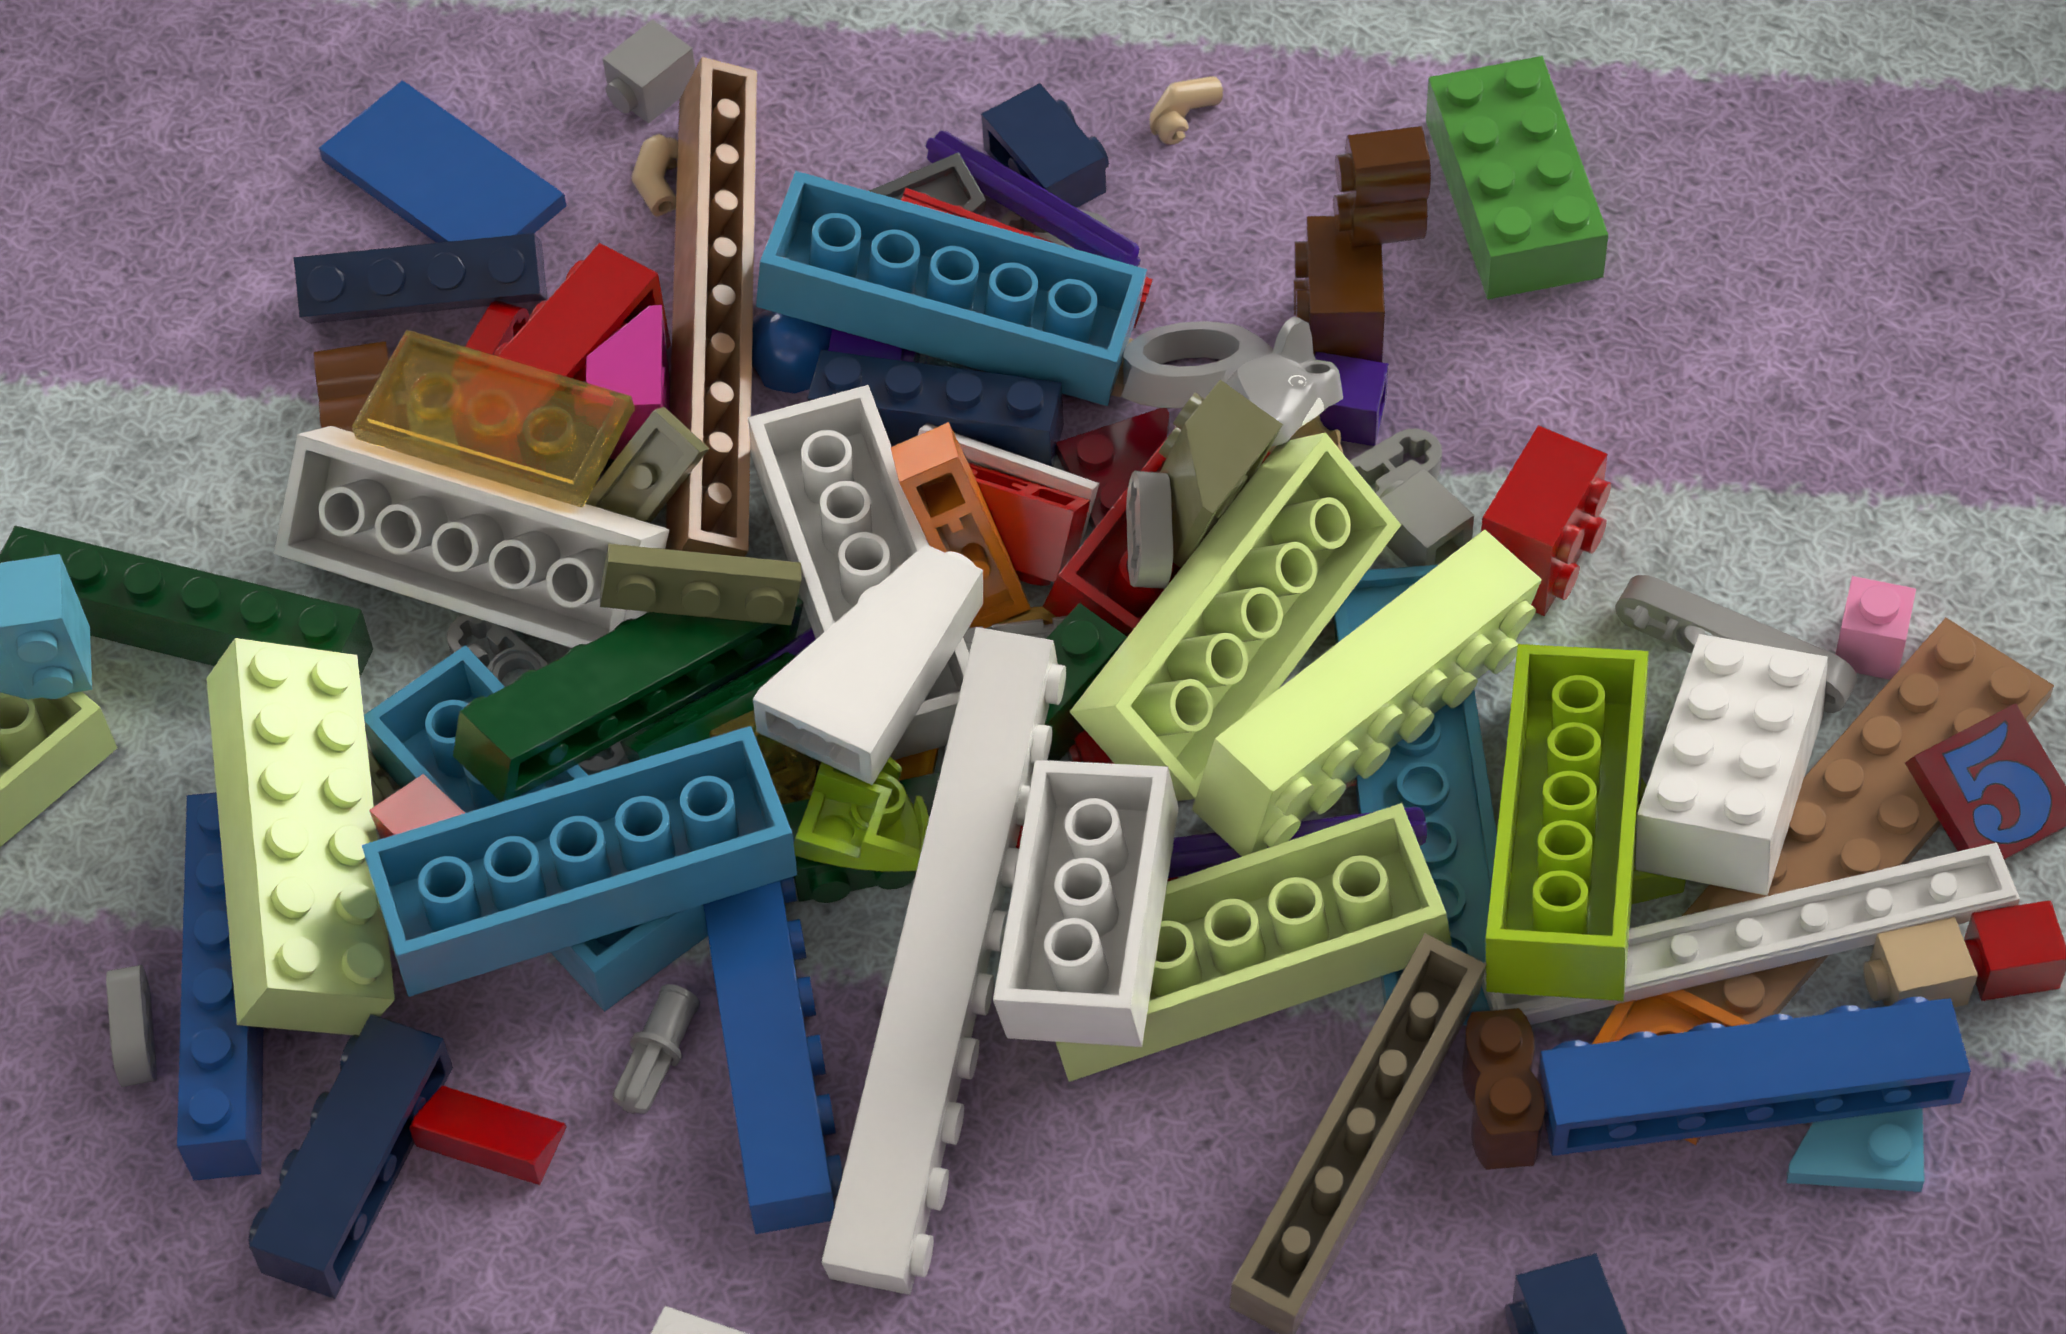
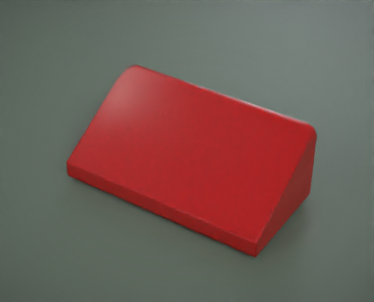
[409,1085,567,1185]

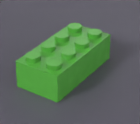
[1426,56,1609,300]

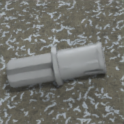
[613,984,700,1114]

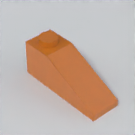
[890,422,1031,628]

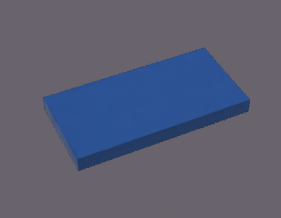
[319,80,567,243]

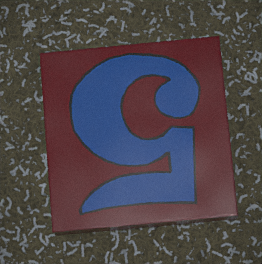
[1905,703,2066,860]

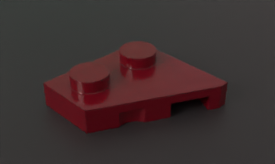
[1056,408,1170,530]

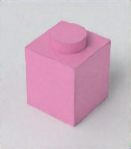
[1835,576,1916,680]

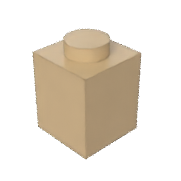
[1864,917,1978,1007]

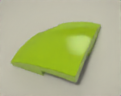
[794,757,929,871]

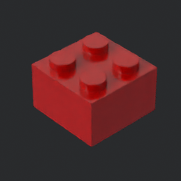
[1481,425,1612,617]

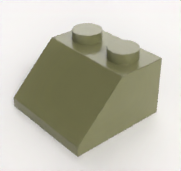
[1159,380,1283,568]

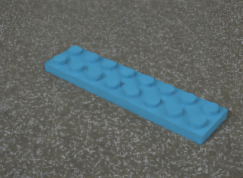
[1332,565,1497,1025]

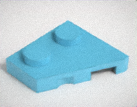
[1787,1108,1924,1192]

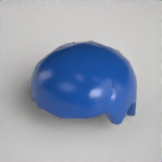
[752,309,833,393]

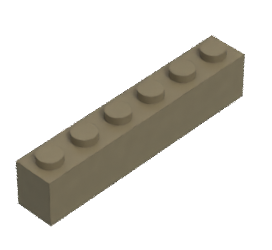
[1230,933,1486,1334]

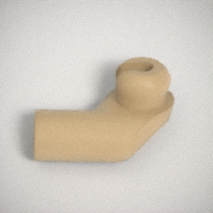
[1149,76,1223,145]
[632,134,678,217]

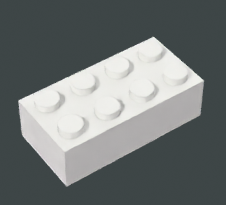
[1635,634,1828,896]
[993,760,1179,1047]

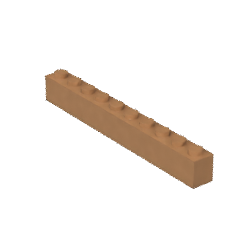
[665,57,757,557]

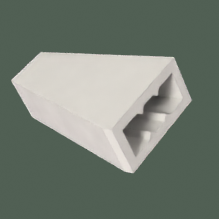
[753,544,983,785]

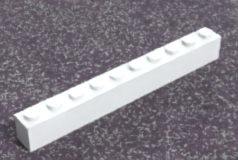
[821,627,1066,1295]

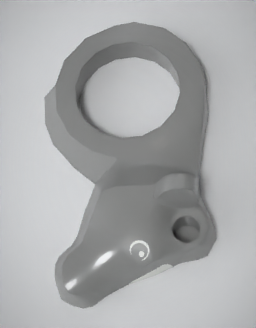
[1121,316,1343,447]

